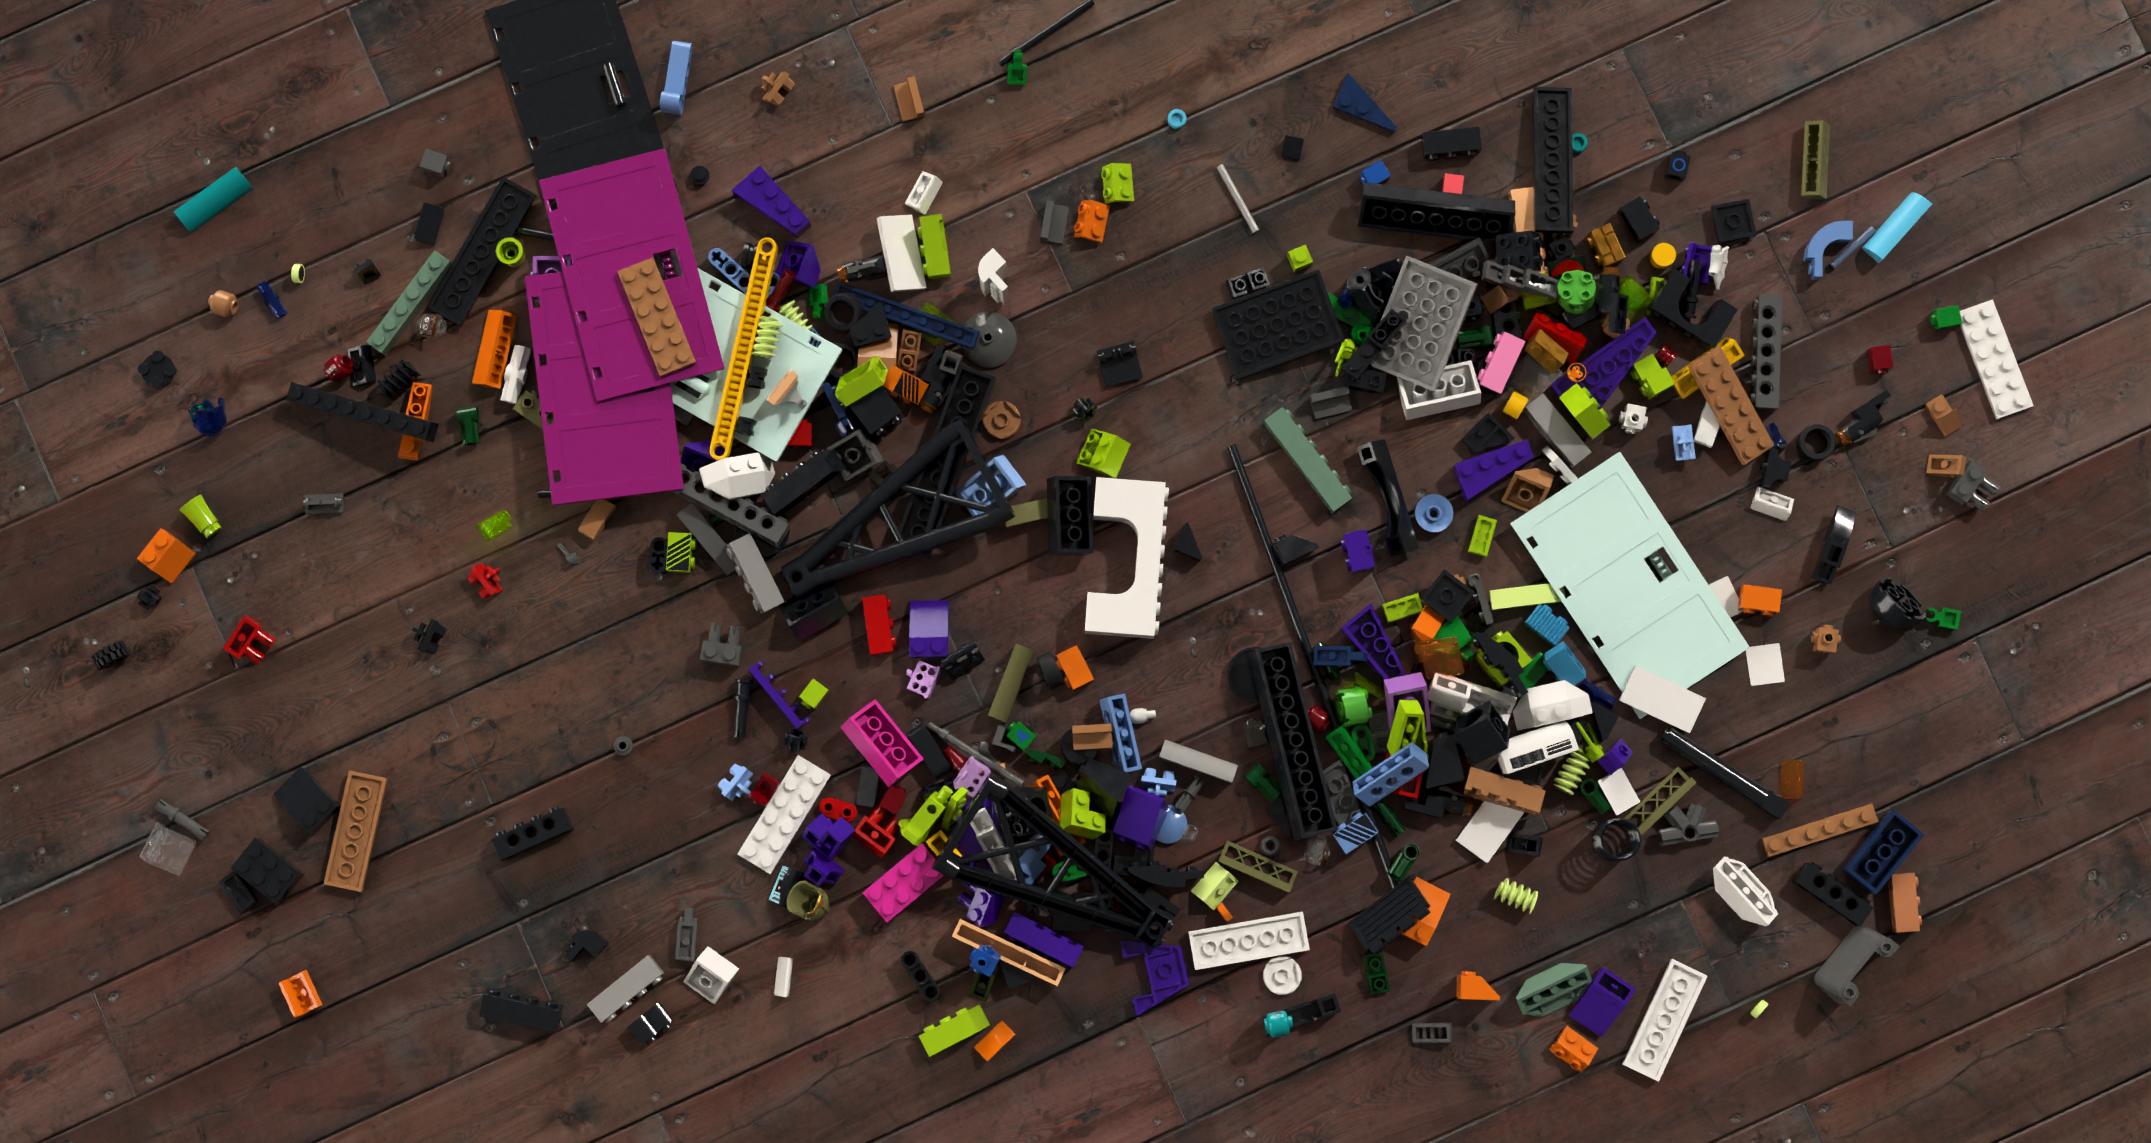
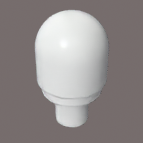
[1130,708,1156,724]

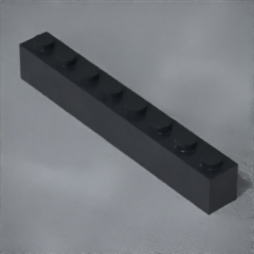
[286,382,439,442]

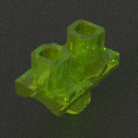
[475,510,512,541]

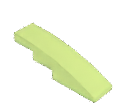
[1489,583,1565,610]

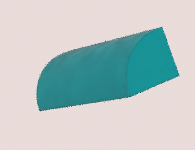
[174,167,253,233]

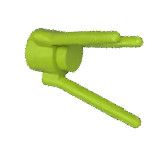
[1335,339,1359,377]
[1576,722,1604,763]

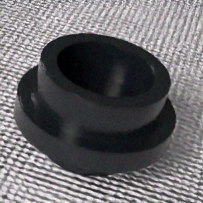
[690,166,709,185]

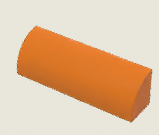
[472,310,517,389]

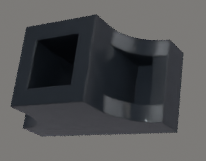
[1760,448,1791,489]

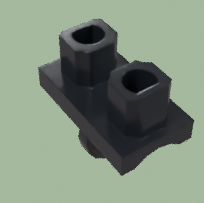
[412,618,447,654]

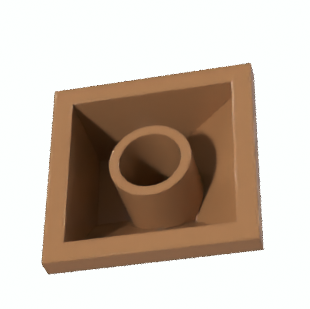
[1501,468,1554,512]

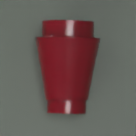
[943,746,968,774]

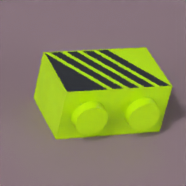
[666,532,696,573]

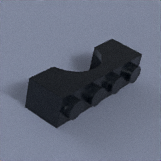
[1260,993,1341,1037]

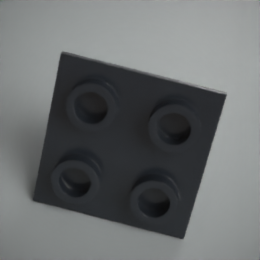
[1097,341,1143,387]

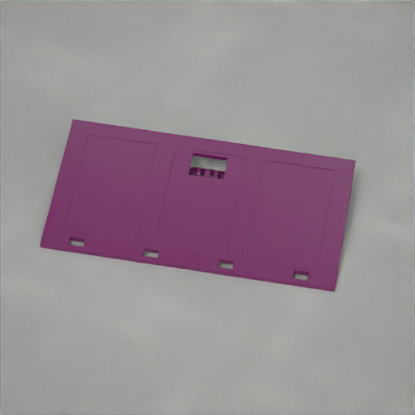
[539,148,725,402]
[525,272,684,506]

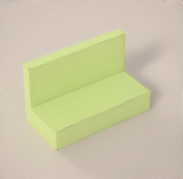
[1191,862,1238,910]

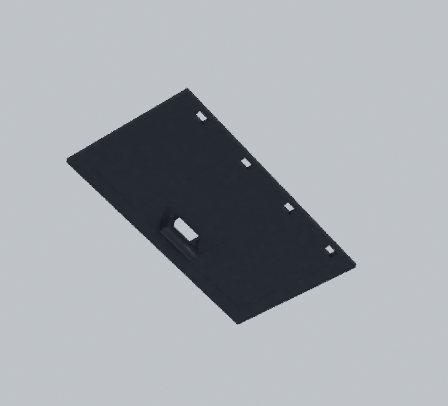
[485,0,677,211]

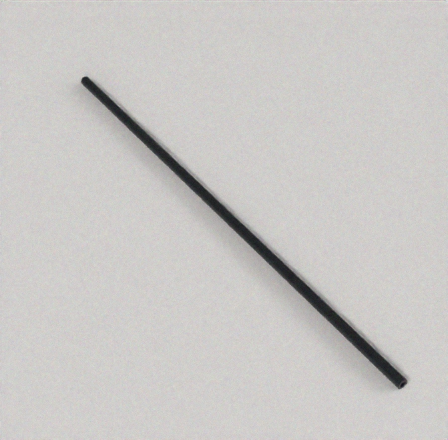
[1227,444,1399,889]

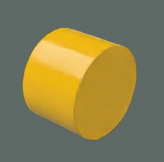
[1649,243,1676,269]
[1502,391,1528,419]

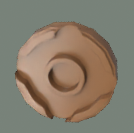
[983,401,1021,439]

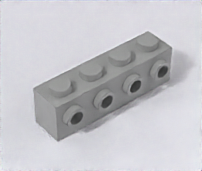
[726,533,784,613]
[587,955,664,1023]

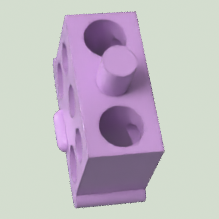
[905,660,942,700]
[953,756,991,798]

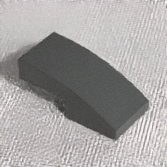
[1368,710,1390,754]

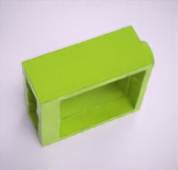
[835,355,888,407]

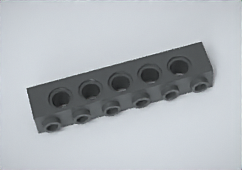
[1749,294,1782,411]

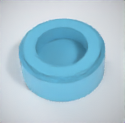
[1168,109,1187,129]

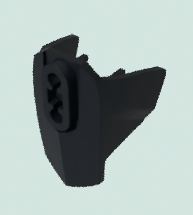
[1345,259,1402,326]

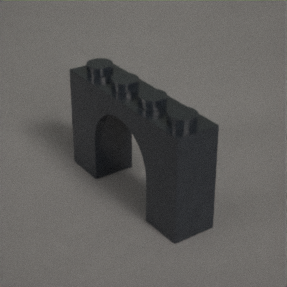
[1646,269,1738,350]

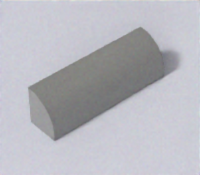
[1522,393,1591,469]
[1159,740,1238,783]

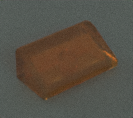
[1780,760,1804,800]

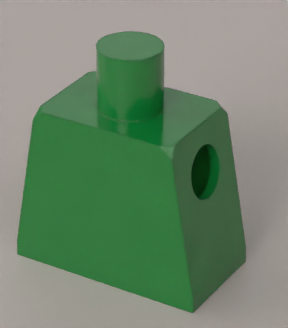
[1429,616,1475,663]

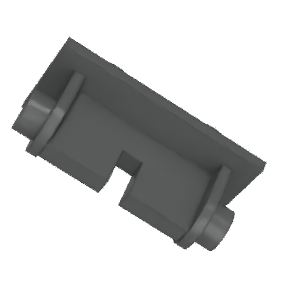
[303,493,344,514]

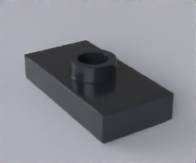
[219,871,258,913]

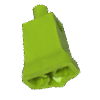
[898,786,953,846]

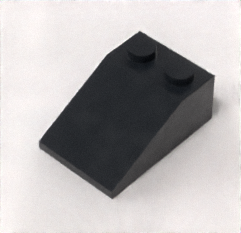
[274,766,341,834]

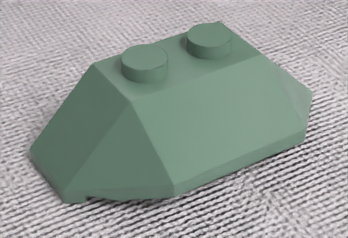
[1516,963,1593,1017]

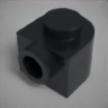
[1569,718,1590,745]

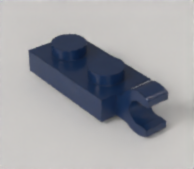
[1313,646,1367,666]

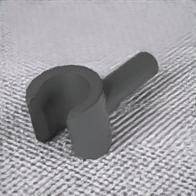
[557,543,580,565]

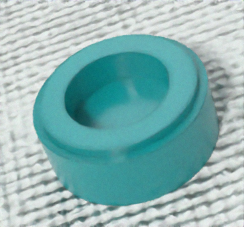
[1572,133,1588,153]

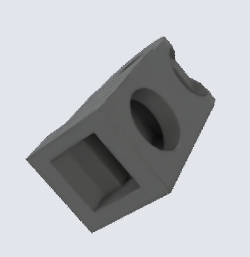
[939,350,964,374]

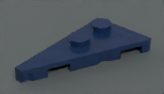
[1333,74,1396,133]

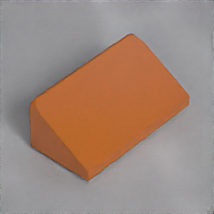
[1411,605,1445,642]
[974,1020,1015,1061]

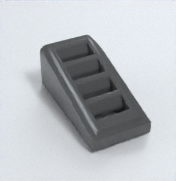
[1412,1022,1453,1043]

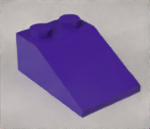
[909,600,949,658]

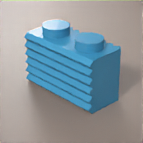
[1524,604,1569,647]

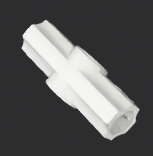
[500,345,531,404]

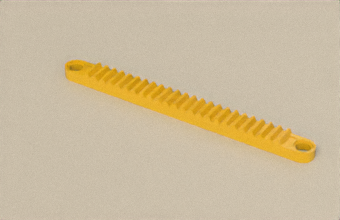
[710,238,778,461]

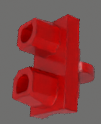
[467,563,503,599]

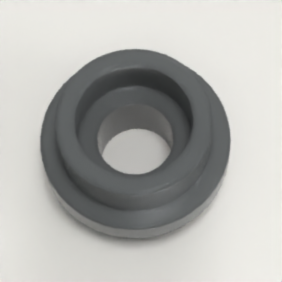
[614,736,633,756]
[1260,836,1280,856]

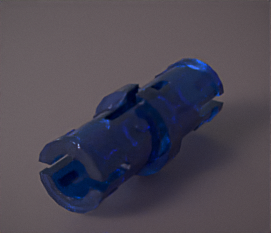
[257,281,287,319]
[1579,678,1618,709]

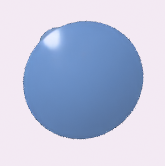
[1156,805,1187,844]

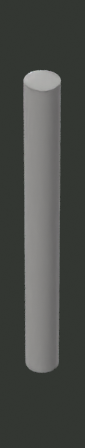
[1217,164,1259,234]

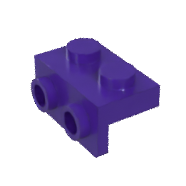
[1681,242,1713,285]

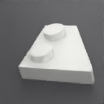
[1541,446,1578,485]

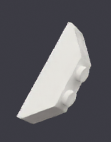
[699,452,775,500]
[1513,680,1593,730]
[1713,857,1778,926]

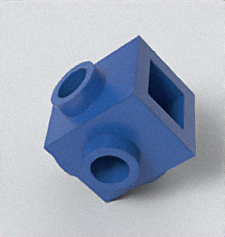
[969,944,1001,977]

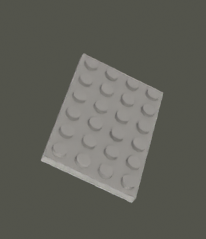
[1372,256,1478,392]

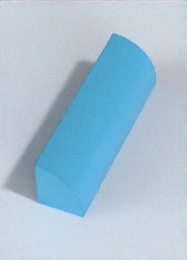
[1861,192,1932,263]

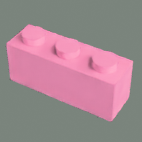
[1477,332,1525,394]

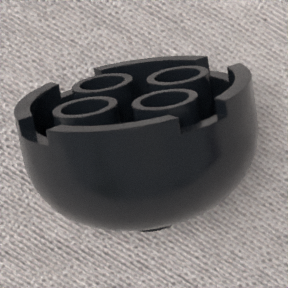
[1869,576,1926,632]

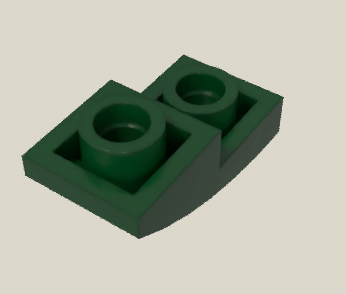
[1025,750,1066,770]
[1363,950,1390,995]

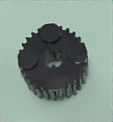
[1060,728,1099,766]

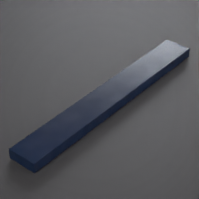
[833,282,981,350]

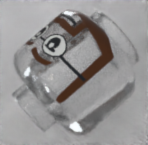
[416,313,447,339]
[1304,836,1332,866]

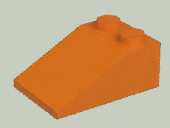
[1399,877,1451,946]

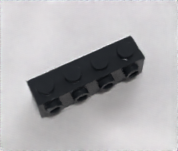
[479,988,563,1033]

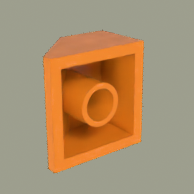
[137,528,197,584]
[1456,971,1500,1000]

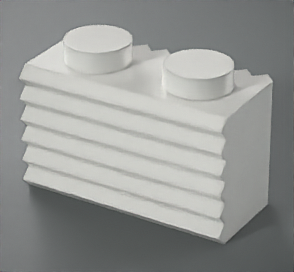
[1428,673,1472,711]

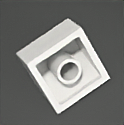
[683,946,739,1005]

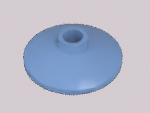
[1415,494,1453,532]

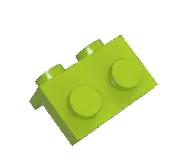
[1101,163,1134,204]

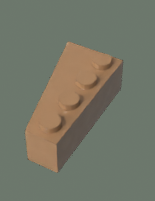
[1464,767,1545,816]

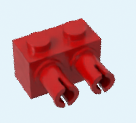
[223,614,276,665]
[852,805,900,858]

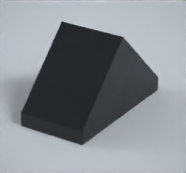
[1173,522,1202,561]
[1591,703,1619,741]
[1507,833,1543,857]
[1000,960,1037,989]

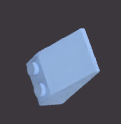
[955,455,1026,516]

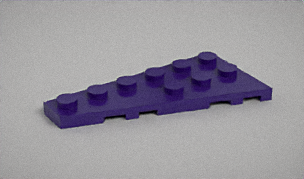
[1551,317,1657,431]

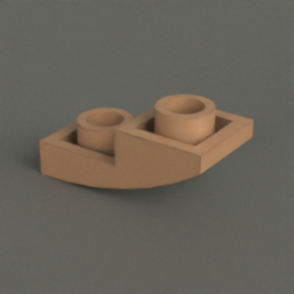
[897,328,922,371]
[578,499,616,540]

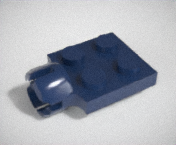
[821,382,860,439]

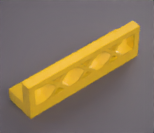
[1671,337,1745,399]

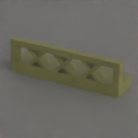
[1624,766,1697,836]
[1218,841,1298,893]

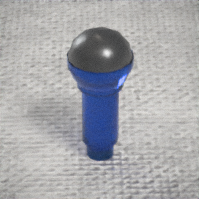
[1769,423,1787,451]

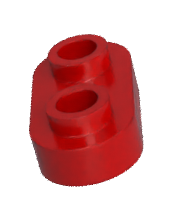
[819,798,858,822]

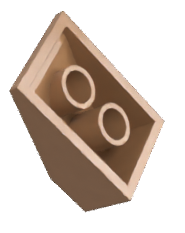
[857,323,899,374]

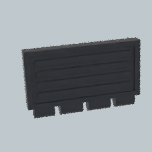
[1348,876,1431,955]

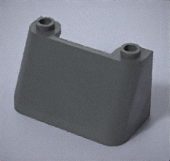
[1814,925,1900,1007]

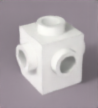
[1619,403,1648,434]

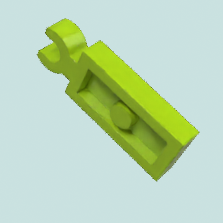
[941,787,968,831]

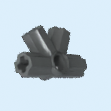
[1658,803,1719,846]

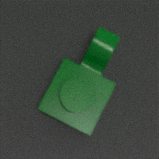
[1007,50,1027,85]
[809,284,828,320]

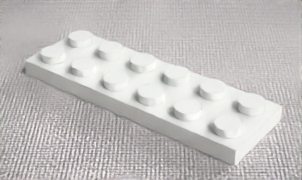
[1960,299,2034,420]
[738,755,831,874]
[1188,912,1310,970]
[1623,959,1707,1082]

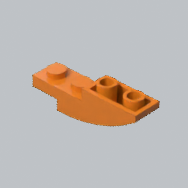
[398,382,432,461]

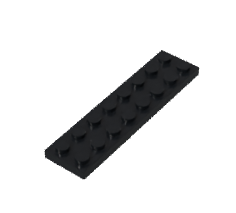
[1533,87,1573,234]
[427,177,537,327]

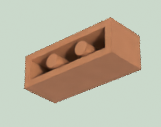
[1888,873,1922,933]

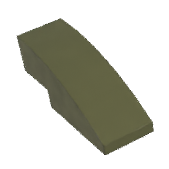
[1005,499,1048,528]

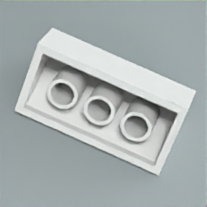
[1397,360,1481,420]

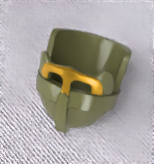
[787,881,831,921]

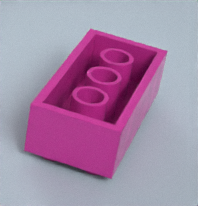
[840,699,924,787]
[862,843,945,923]

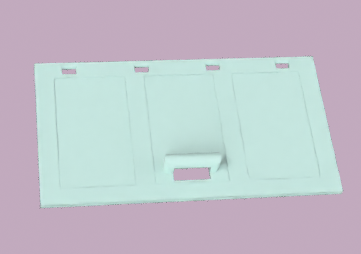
[649,253,843,462]
[1510,452,1750,719]

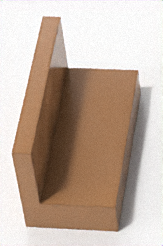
[893,76,925,122]
[1072,724,1112,750]

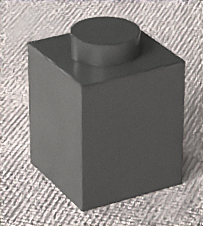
[420,149,452,177]

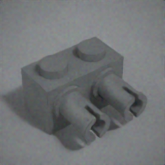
[1945,461,2000,512]
[700,623,743,667]

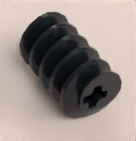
[378,359,421,400]

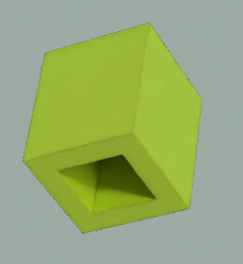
[1287,245,1313,273]
[799,679,829,710]

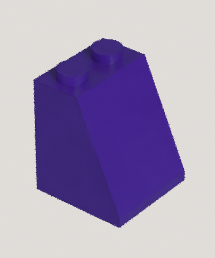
[1113,785,1169,851]

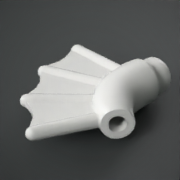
[1709,245,1729,290]

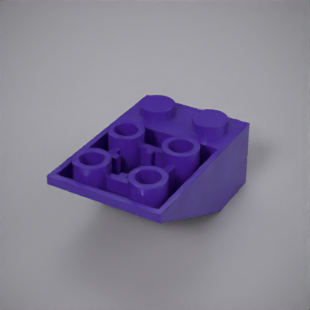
[1569,967,1636,1037]

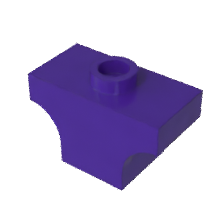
[1597,738,1634,775]
[804,848,845,888]

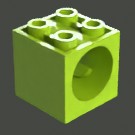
[1474,631,1532,688]

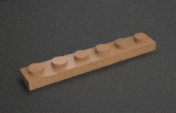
[1761,804,1879,857]

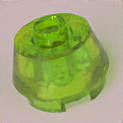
[1619,274,1653,312]

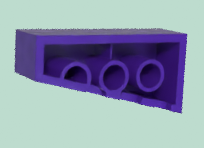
[731,166,812,238]
[1453,439,1533,503]
[1340,603,1406,681]
[1004,912,1084,969]

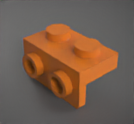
[1074,200,1110,243]
[279,970,322,1018]
[1550,1026,1599,1072]

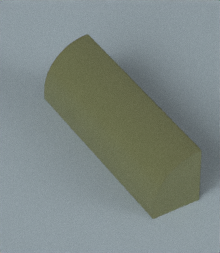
[1801,120,1830,200]
[988,644,1034,723]

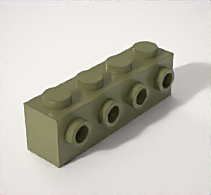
[513,390,554,430]

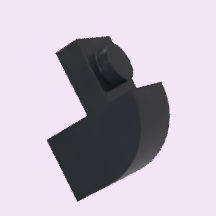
[565,930,610,962]

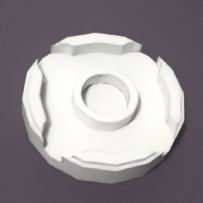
[1263,956,1302,995]

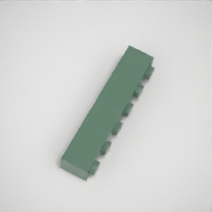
[366,250,452,356]
[1263,407,1352,514]

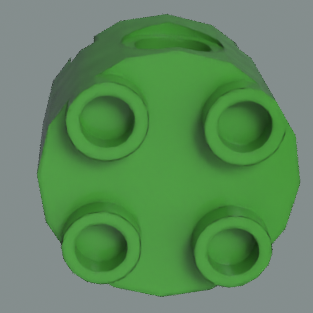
[1557,270,1596,315]
[1335,686,1372,728]

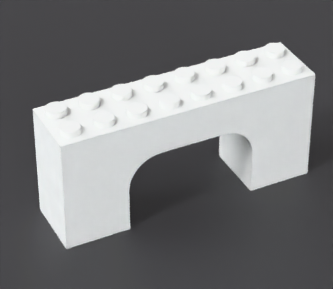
[1085,477,1169,639]

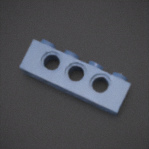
[1099,693,1142,772]
[1353,742,1429,807]

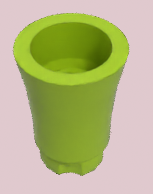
[496,238,525,267]
[179,495,221,539]

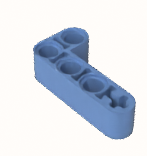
[660,41,692,115]
[708,248,780,299]

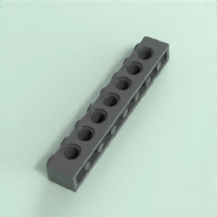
[671,463,789,548]

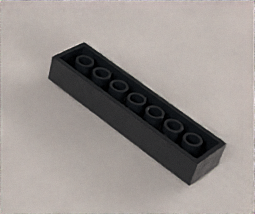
[1358,182,1516,243]

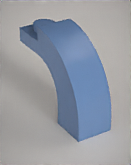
[1803,221,1853,280]

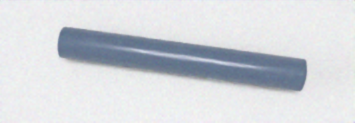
[1829,226,1876,269]

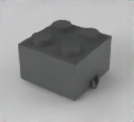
[827,428,884,481]

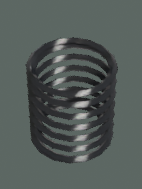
[1592,818,1641,861]

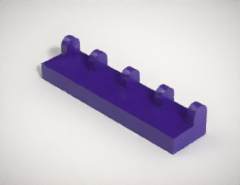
[748,661,810,729]

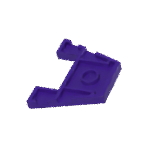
[1120,940,1189,1015]

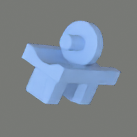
[1672,425,1696,461]
[718,764,753,801]
[1140,768,1176,796]

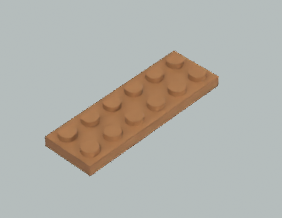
[617,257,696,377]
[1688,346,1774,465]
[324,770,388,892]

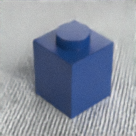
[1360,160,1391,185]

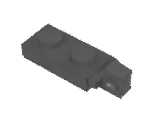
[1468,573,1494,626]
[675,907,698,962]

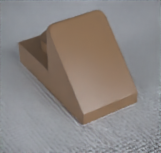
[1480,285,1523,314]
[1925,394,1962,437]
[1926,454,1966,478]

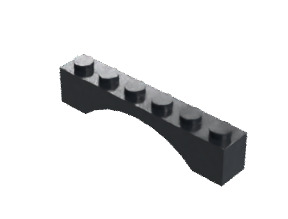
[1357,439,1419,557]

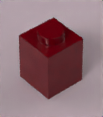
[1867,345,1894,375]
[879,784,908,815]

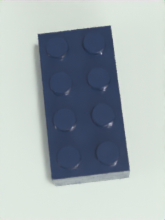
[1841,810,1925,895]

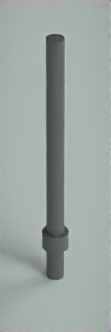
[927,722,1025,788]

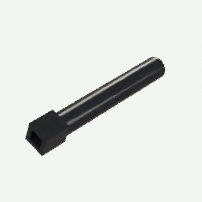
[1660,727,1791,820]

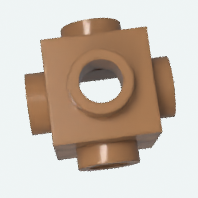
[1811,625,1841,654]

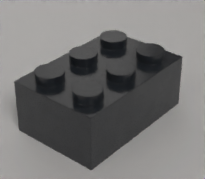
[230,838,305,904]

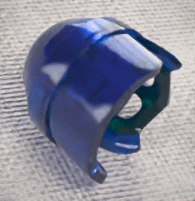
[188,397,227,436]

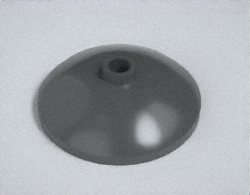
[961,312,1017,369]

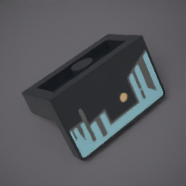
[768,865,808,908]

